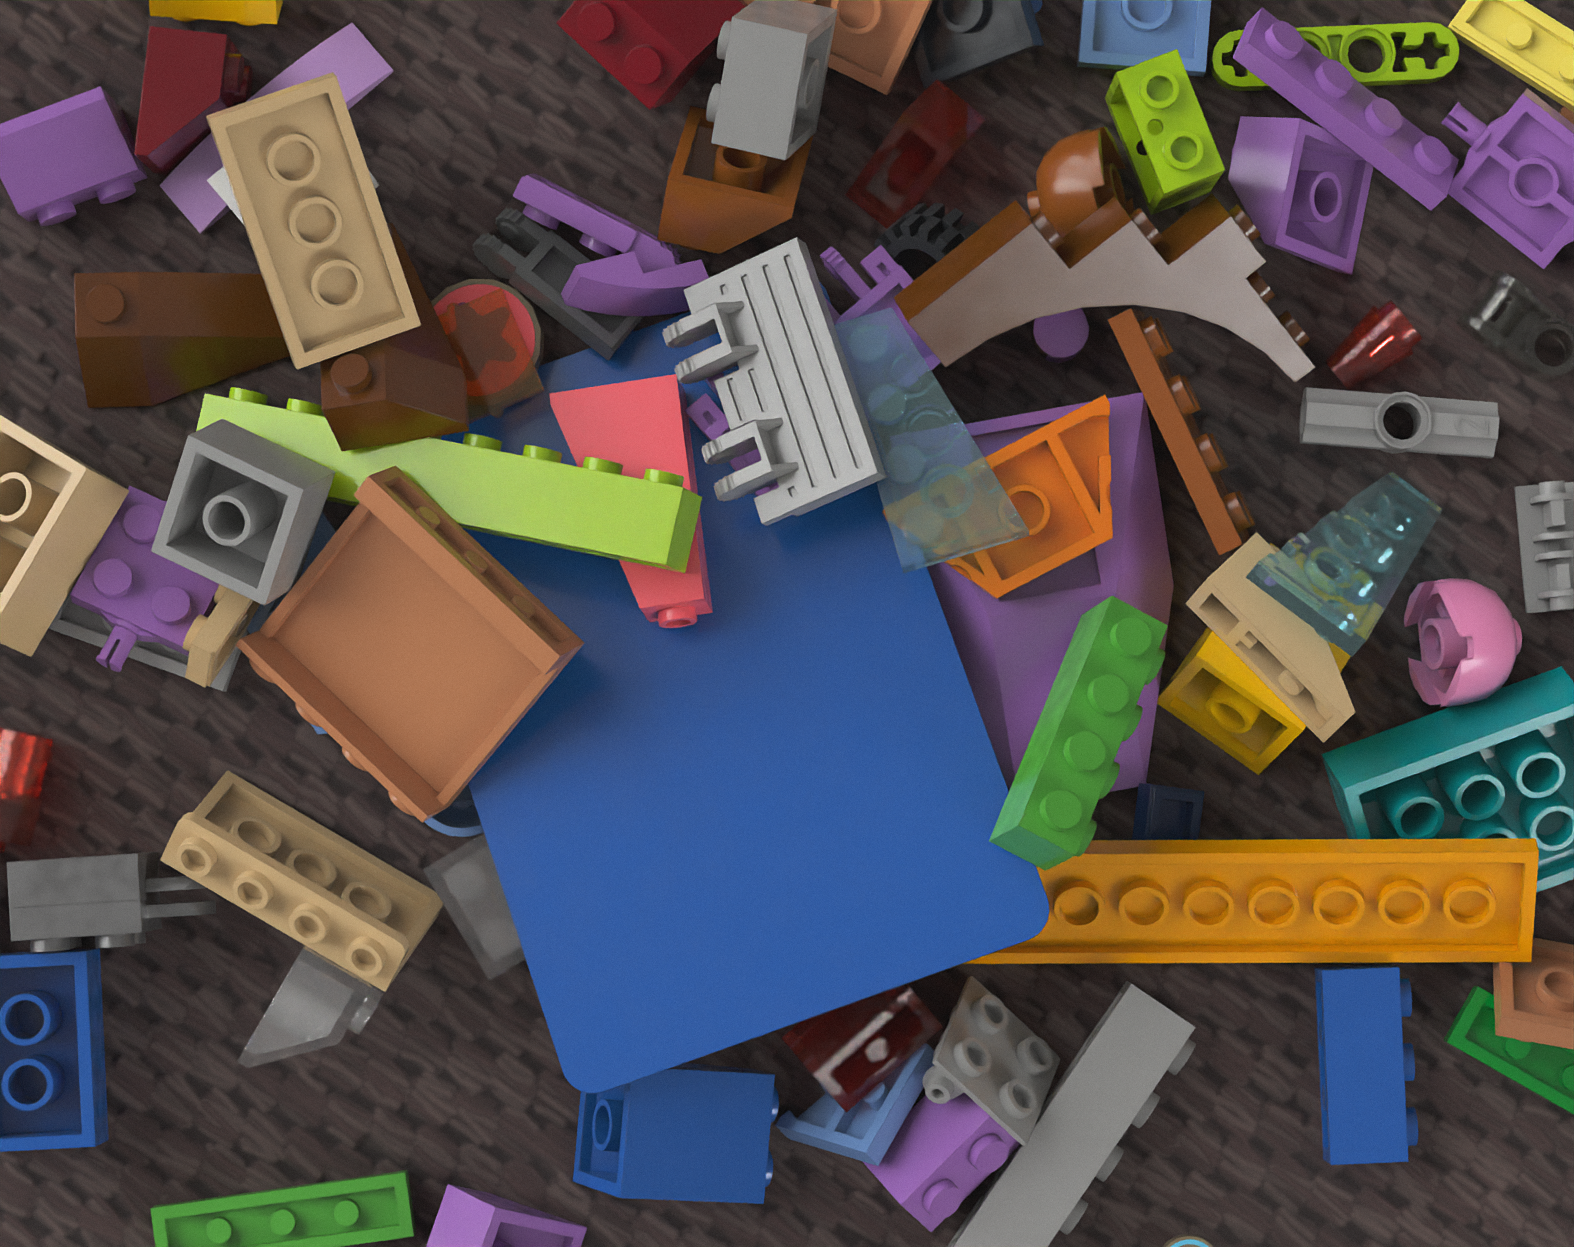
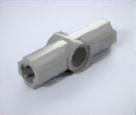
[1299,387,1499,459]

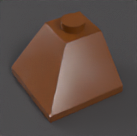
[657,106,813,254]

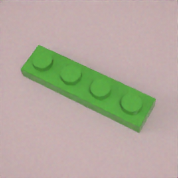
[150,1170,416,1247]

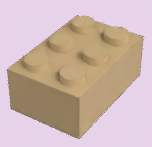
[0,415,130,657]

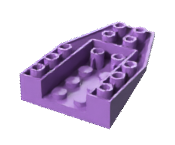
[888,392,1174,792]

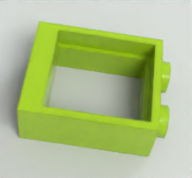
[1105,49,1225,215]

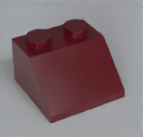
[556,0,748,110]
[134,26,253,175]

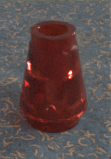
[1325,299,1423,390]

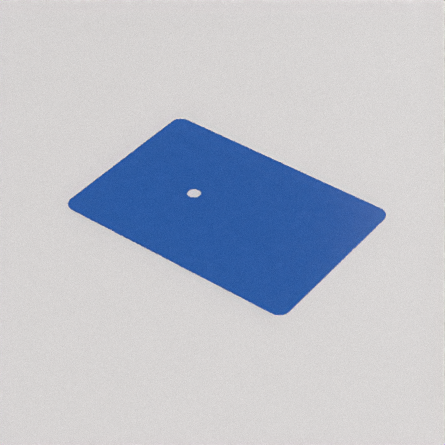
[441,282,1050,1094]

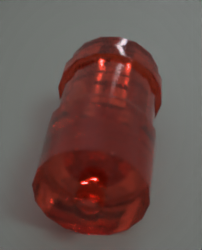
[0,727,54,853]

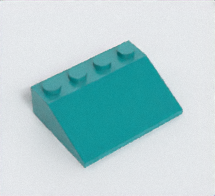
[1321,666,1574,893]

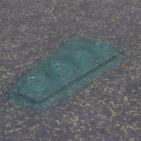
[834,307,1029,573]
[1246,471,1443,657]

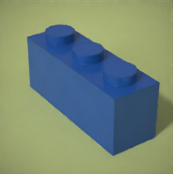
[1314,965,1418,1165]

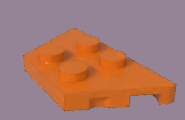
[882,395,1113,600]

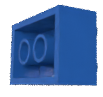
[0,948,109,1152]

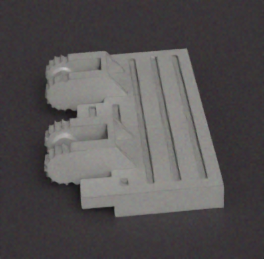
[662,237,887,526]

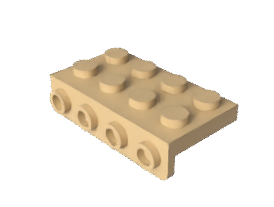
[160,770,447,992]

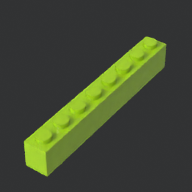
[196,387,702,573]

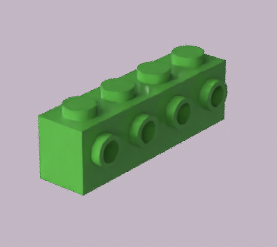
[989,596,1168,871]

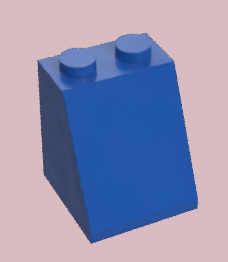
[573,1063,779,1204]

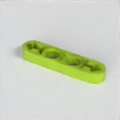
[1209,22,1460,91]

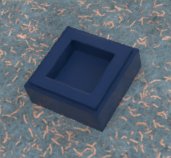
[1132,783,1204,840]

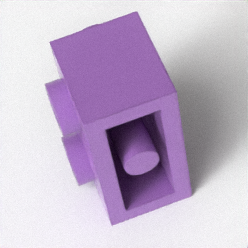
[862,1092,1020,1232]

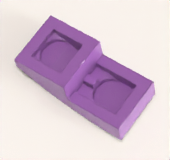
[561,251,709,316]

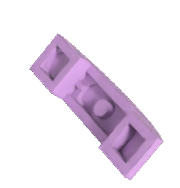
[160,23,394,234]

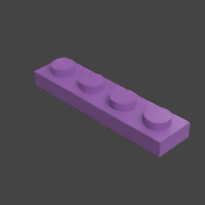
[1233,7,1459,211]

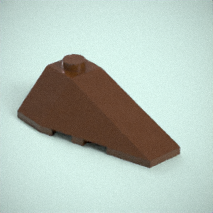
[320,223,469,452]
[74,272,291,408]

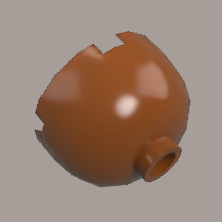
[1027,127,1135,238]

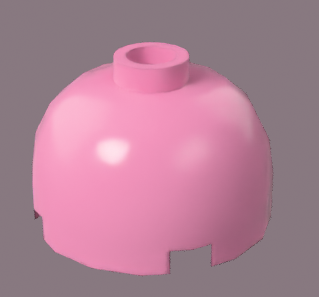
[1404,578,1522,707]

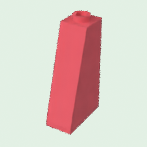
[549,374,713,628]

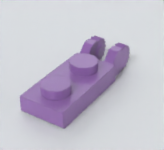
[513,173,683,273]

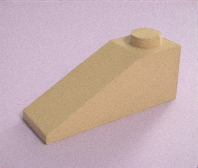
[1185,533,1355,743]

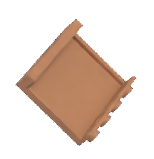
[235,465,585,823]

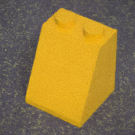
[1157,543,1376,775]

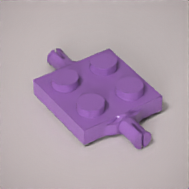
[1441,88,1574,269]
[70,485,219,672]

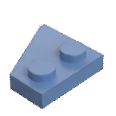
[775,1032,934,1166]

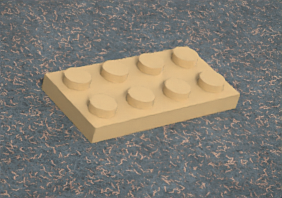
[206,72,421,369]

